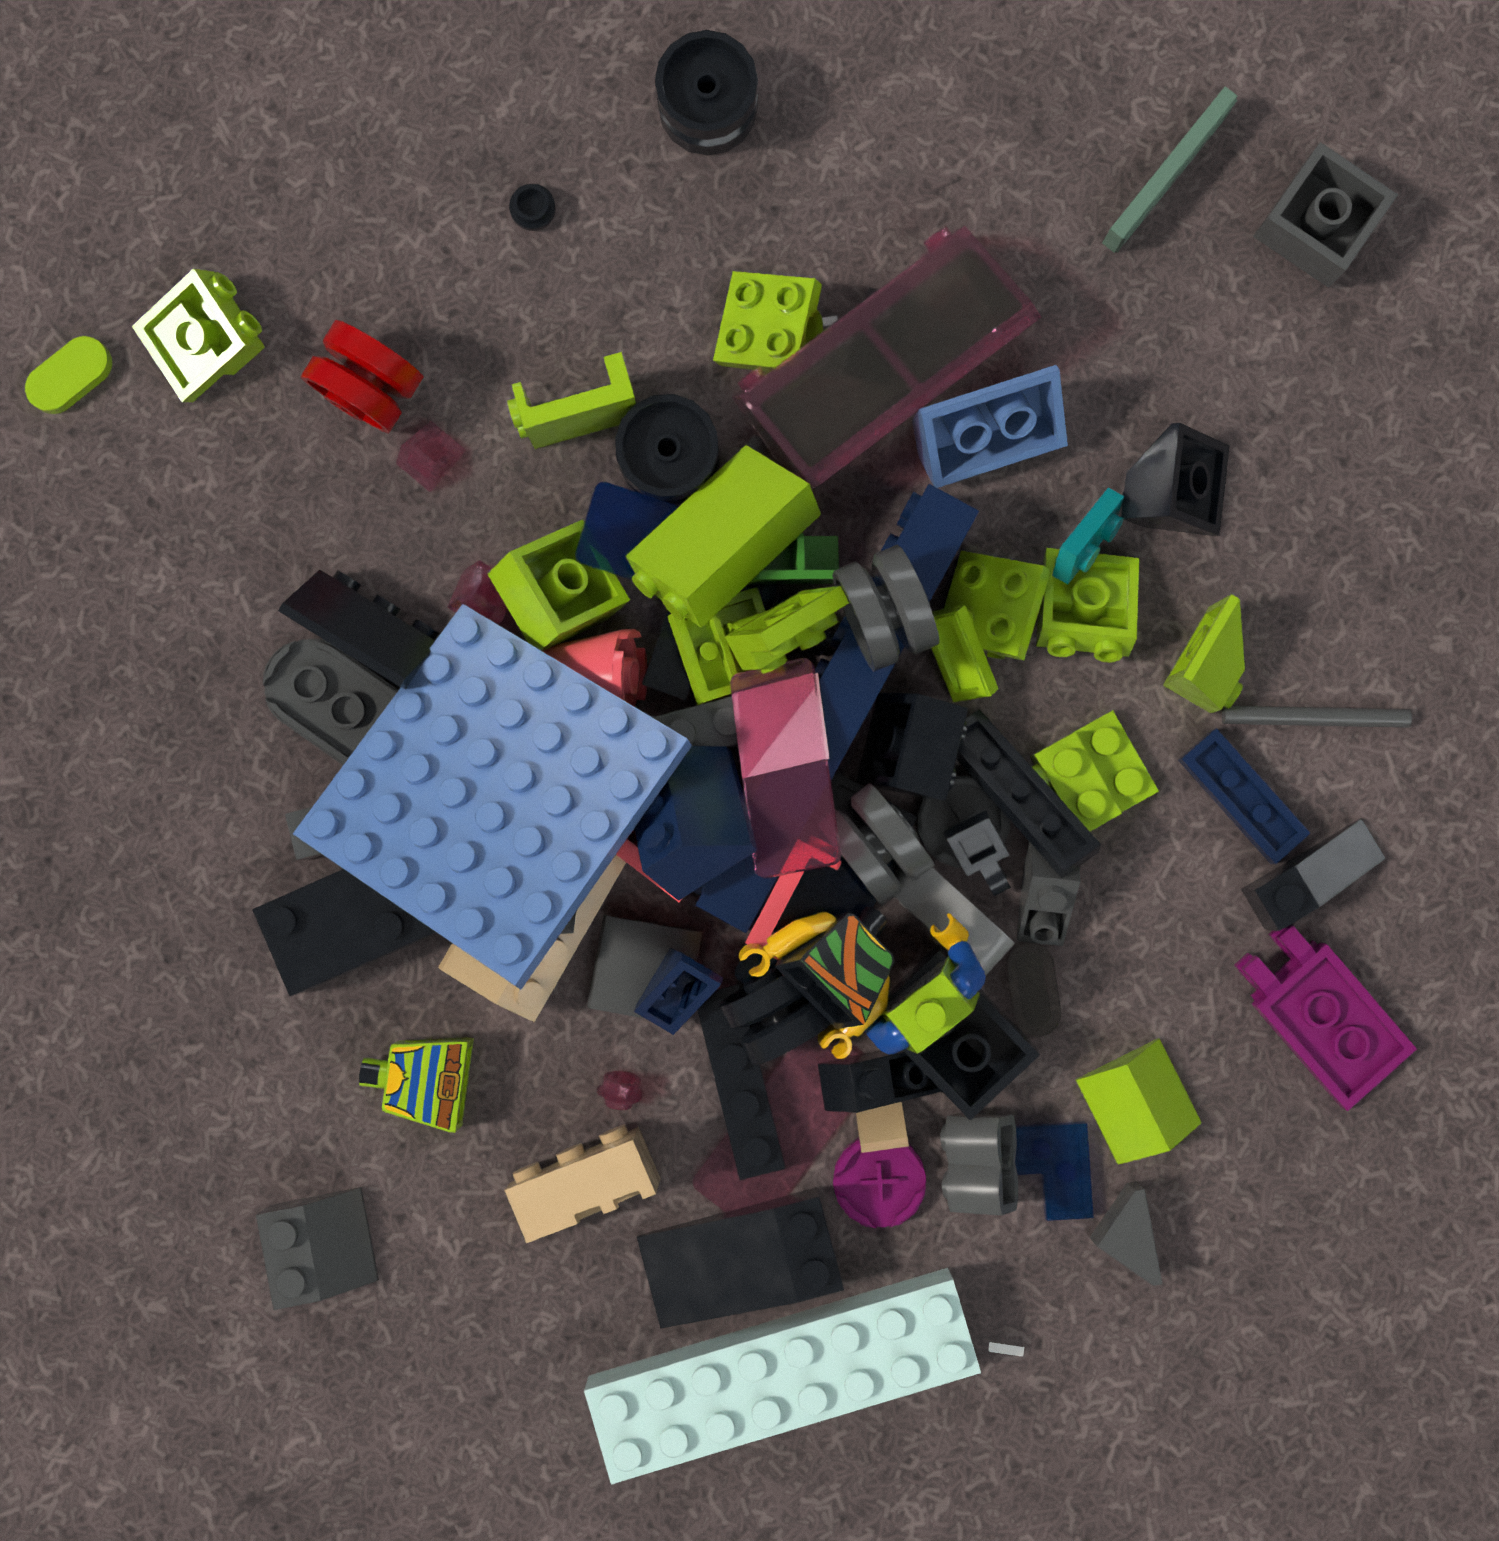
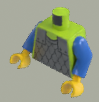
[864,913,985,1054]

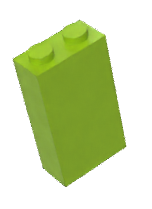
[626,445,821,628]

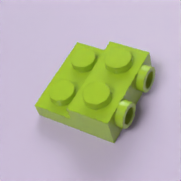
[132,269,265,402]
[1036,548,1139,663]
[724,586,849,674]
[1030,710,1159,831]

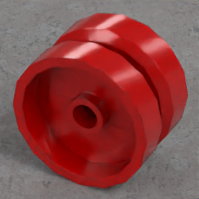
[301,320,424,434]

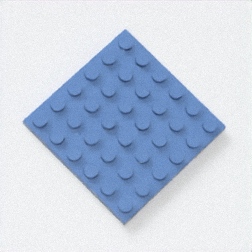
[293,604,692,990]

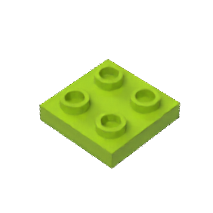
[713,271,823,375]
[944,551,1051,661]
[667,587,787,705]

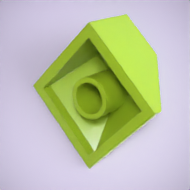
[1163,594,1245,713]

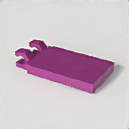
[1234,925,1417,1111]

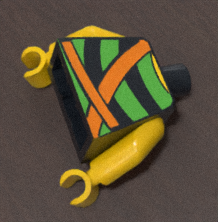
[739,907,894,1059]

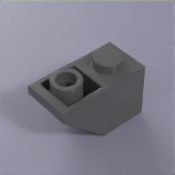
[1017,842,1081,946]

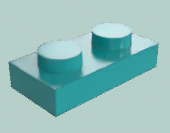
[1052,488,1124,584]

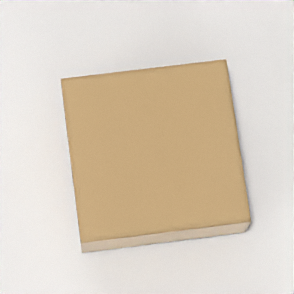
[856,1102,909,1153]

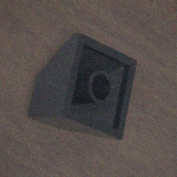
[1121,423,1230,536]

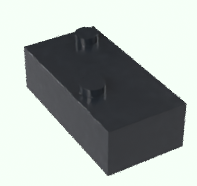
[252,869,437,997]

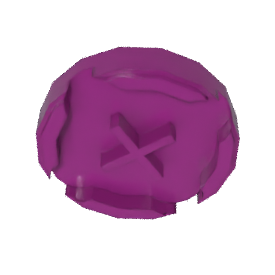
[833,1137,926,1228]

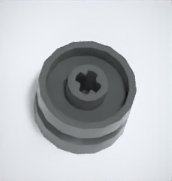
[832,544,940,672]
[817,783,935,906]

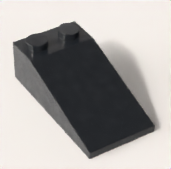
[637,1187,844,1329]

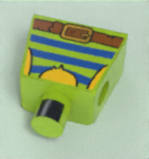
[359,1037,474,1133]

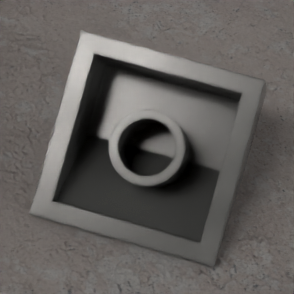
[256,1187,379,1310]

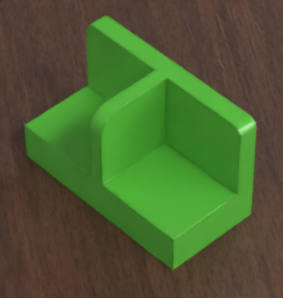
[748,533,839,584]

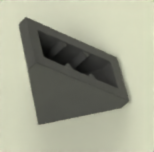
[1090,1181,1162,1286]

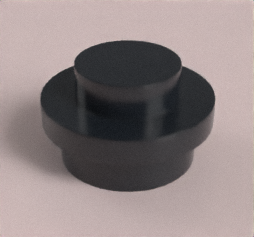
[509,184,556,231]

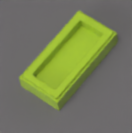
[931,605,999,702]

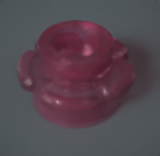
[597,1071,643,1110]

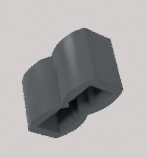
[940,1113,1018,1215]

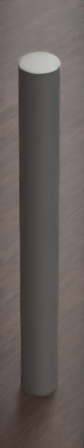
[1222,706,1412,728]

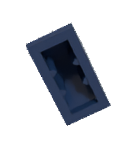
[634,948,723,1035]

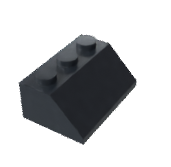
[278,570,440,690]
[888,945,1040,1120]

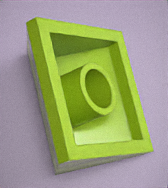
[1075,1038,1202,1165]

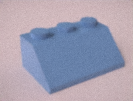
[912,365,1068,488]

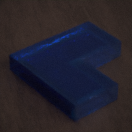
[1015,1122,1094,1221]

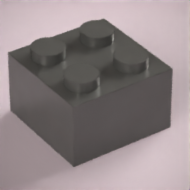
[1253,142,1398,288]

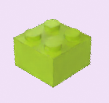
[488,519,630,652]

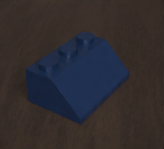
[634,746,758,901]

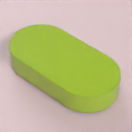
[25,336,112,414]

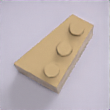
[504,1124,661,1243]

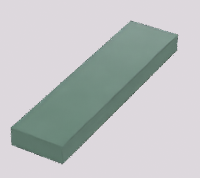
[1102,86,1238,253]

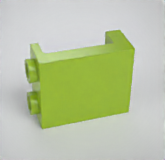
[507,352,636,449]

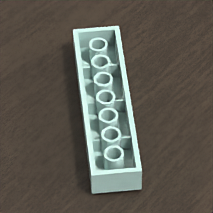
[584,1268,981,1484]

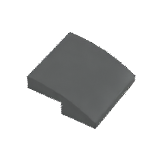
[587,915,702,1025]

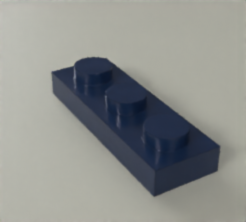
[1178,728,1310,864]

